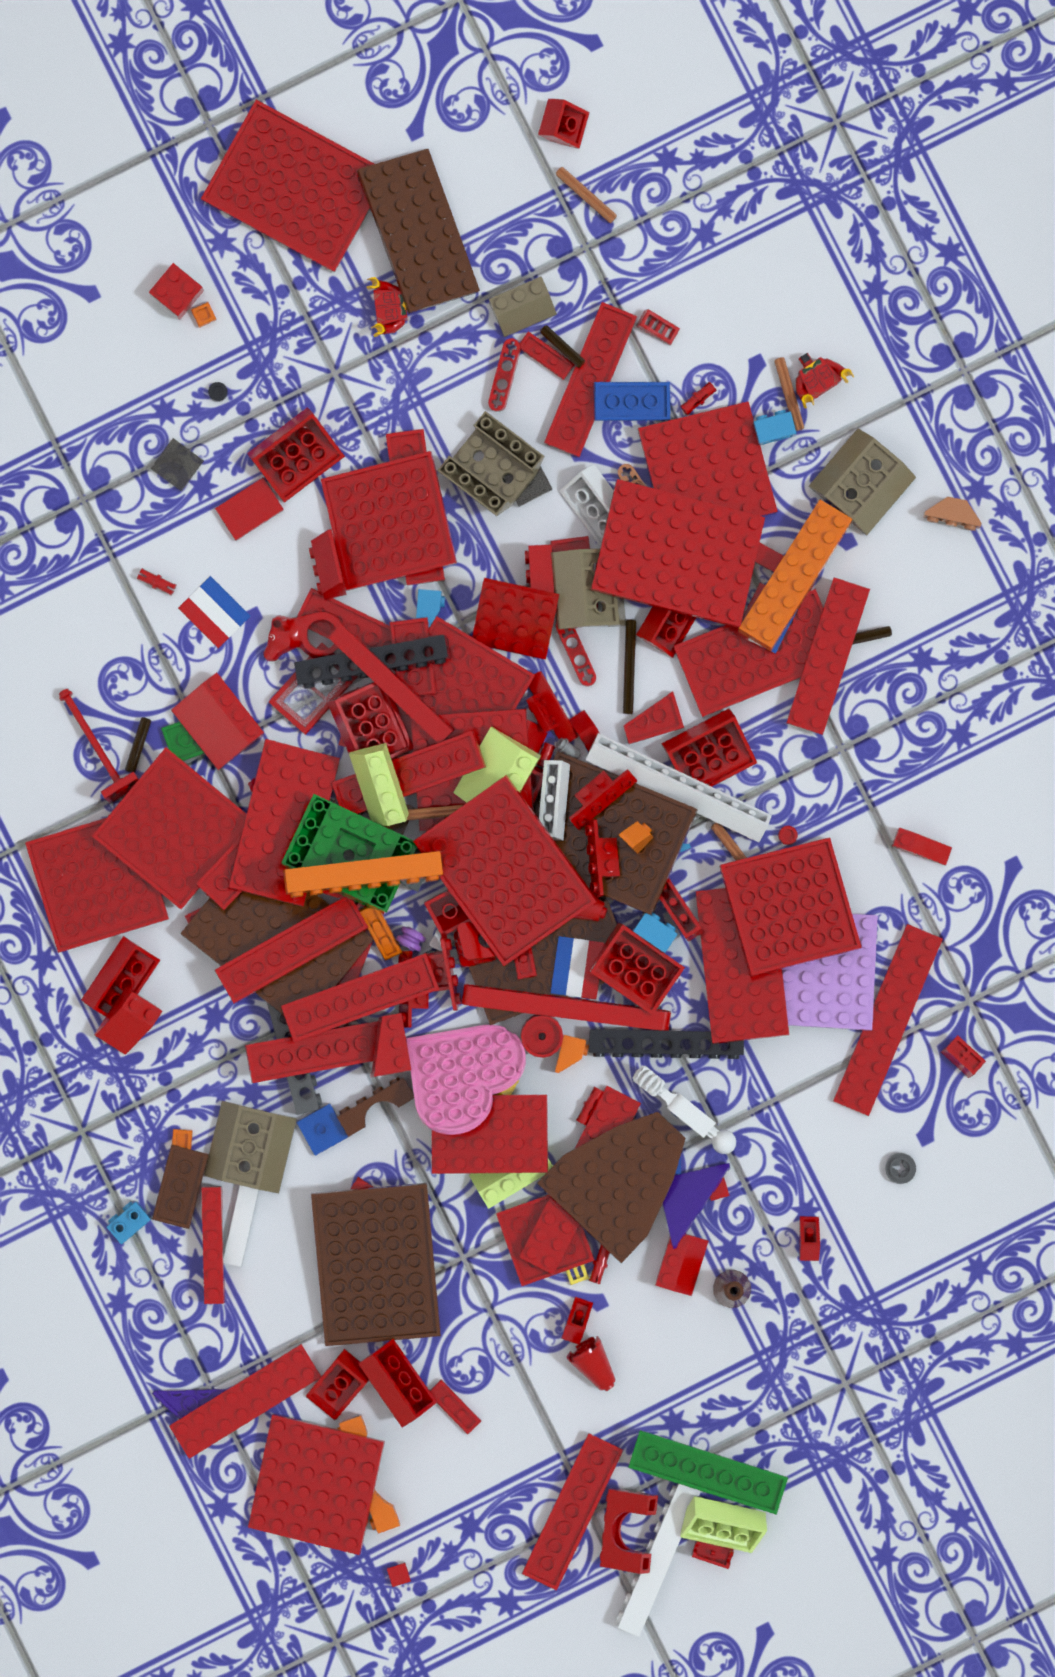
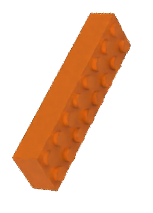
[738,499,853,652]
[283,851,443,898]

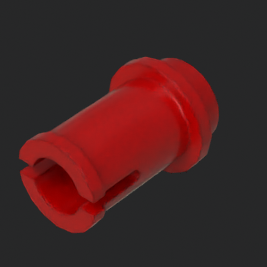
[537,742,555,767]

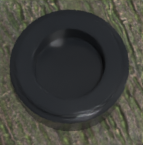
[208,382,228,402]

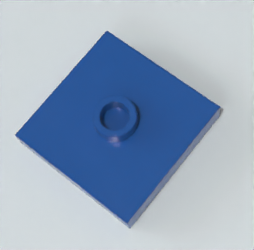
[296,1104,348,1156]

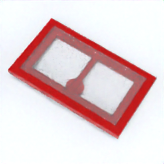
[269,643,358,735]

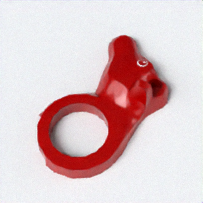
[263,611,343,662]

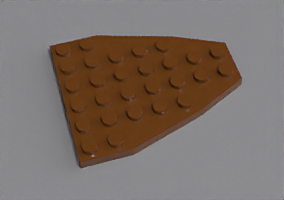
[537,1112,686,1263]

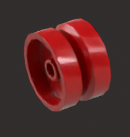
[521,1015,563,1058]

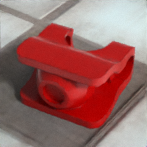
[453,922,497,967]

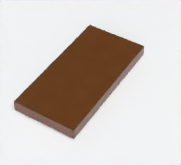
[152,1144,209,1229]

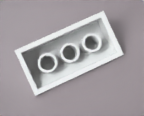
[559,464,614,547]

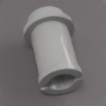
[556,738,581,759]

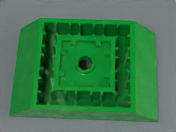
[281,794,417,913]

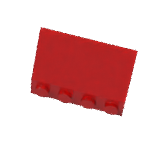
[247,407,345,503]
[171,672,264,770]
[327,682,413,759]
[661,708,757,787]
[590,923,685,1015]

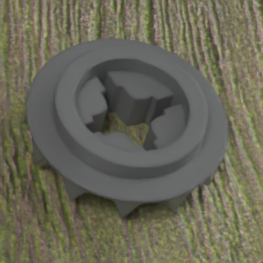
[885,1153,916,1184]

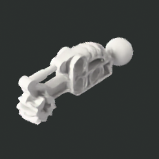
[632,1066,736,1154]

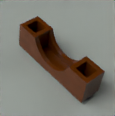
[337,1076,414,1137]

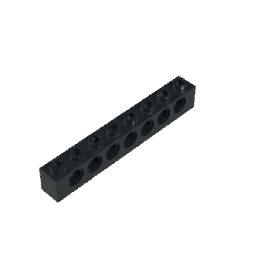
[294,635,451,689]
[589,1030,744,1059]

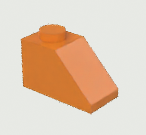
[619,821,653,854]
[555,1035,589,1073]

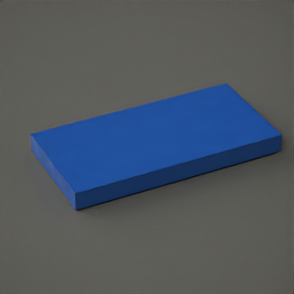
[594,382,671,421]

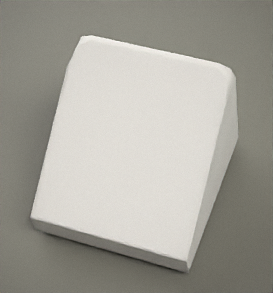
[429,929,454,951]

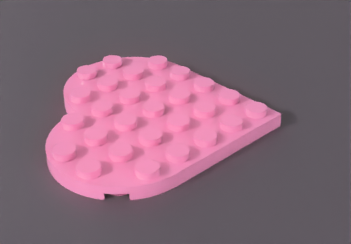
[406,1025,526,1135]

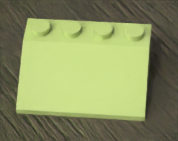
[453,727,541,802]

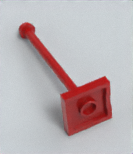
[59,688,140,804]

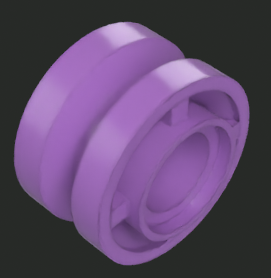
[396,926,427,952]

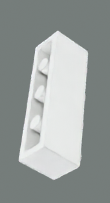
[539,760,570,841]

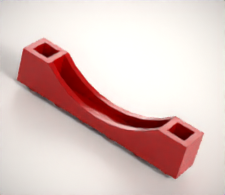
[201,1186,225,1304]

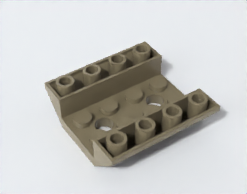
[437,411,545,516]
[808,428,916,536]
[551,549,626,629]
[204,1101,297,1194]

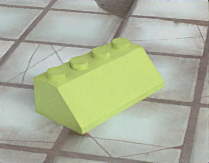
[349,743,409,826]
[469,1158,553,1209]
[680,1496,767,1553]

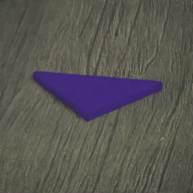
[663,1163,730,1249]
[152,1389,227,1419]

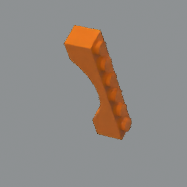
[337,1414,400,1534]

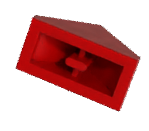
[569,710,600,752]

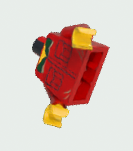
[366,277,408,337]
[796,353,854,409]

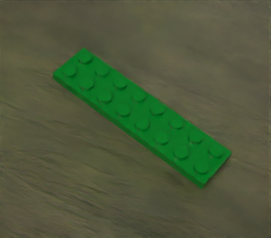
[628,1430,788,1515]

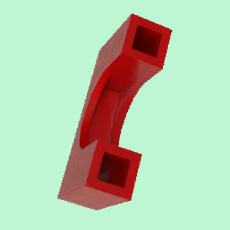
[600,1488,658,1574]

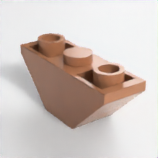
[923,497,982,531]

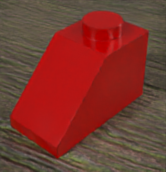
[799,1216,820,1261]
[561,1297,593,1345]

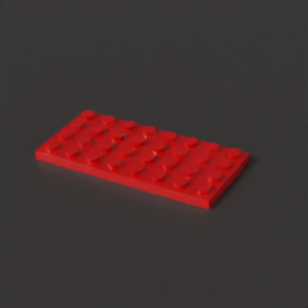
[673,589,823,717]
[228,739,340,907]
[696,888,789,1044]

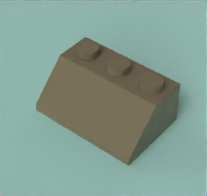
[489,276,557,337]

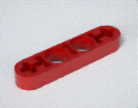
[488,338,521,412]
[555,621,596,687]

